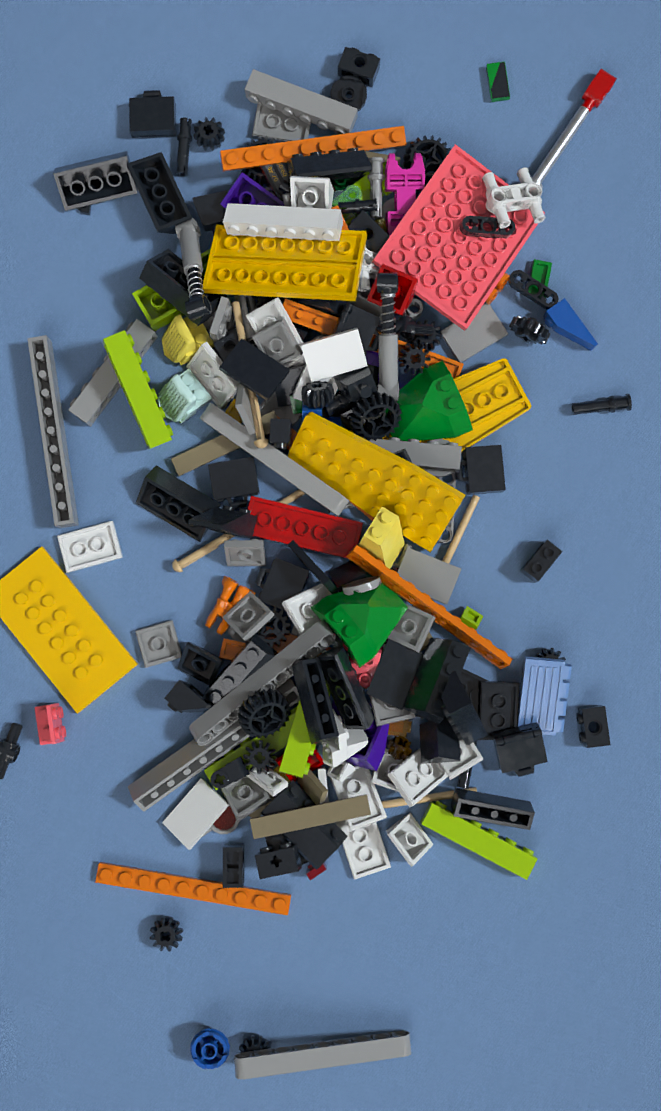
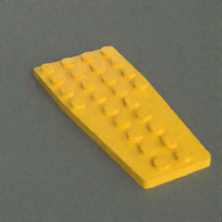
[350,358,531,470]
[288,412,465,552]

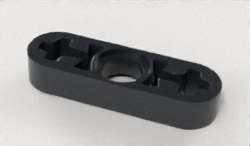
[459,216,515,238]
[508,270,559,310]

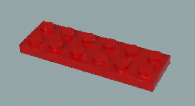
[248,496,363,559]

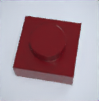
[306,862,327,881]

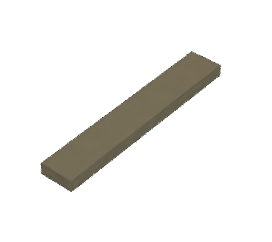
[171,411,278,476]
[250,794,371,839]

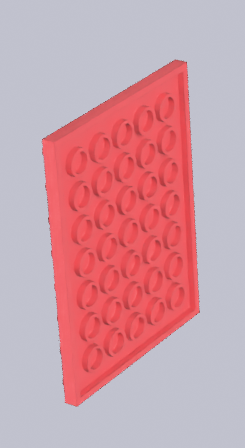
[372,144,545,331]

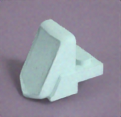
[158,369,212,423]

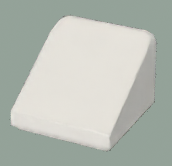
[326,761,356,782]

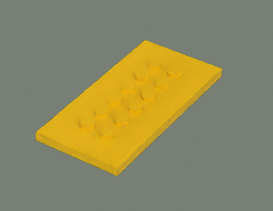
[202,225,367,301]
[0,546,139,714]

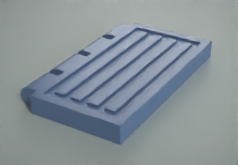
[518,657,572,736]

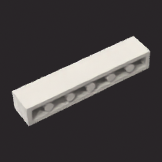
[223,203,343,241]

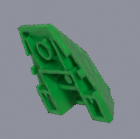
[385,360,473,442]
[311,583,408,668]

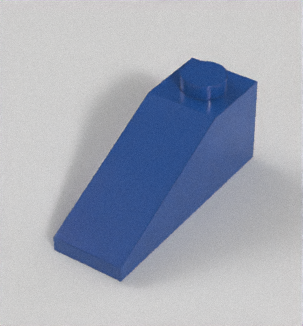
[543,298,598,351]

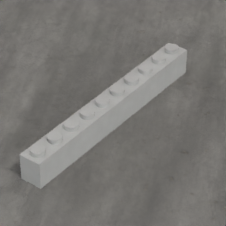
[27,335,79,528]
[128,678,300,812]

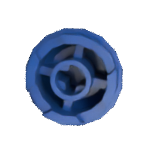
[190,1028,230,1069]

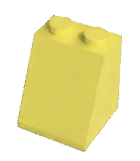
[358,507,405,569]

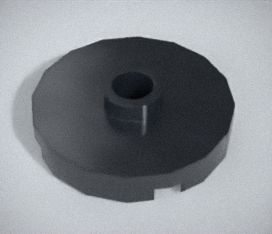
[330,75,367,111]

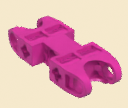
[385,153,425,236]

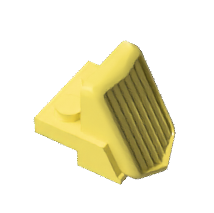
[162,314,214,365]

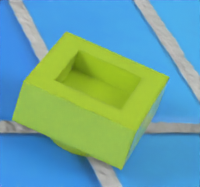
[460,606,483,630]

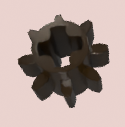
[387,736,412,760]

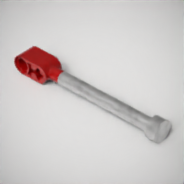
[531,68,617,188]

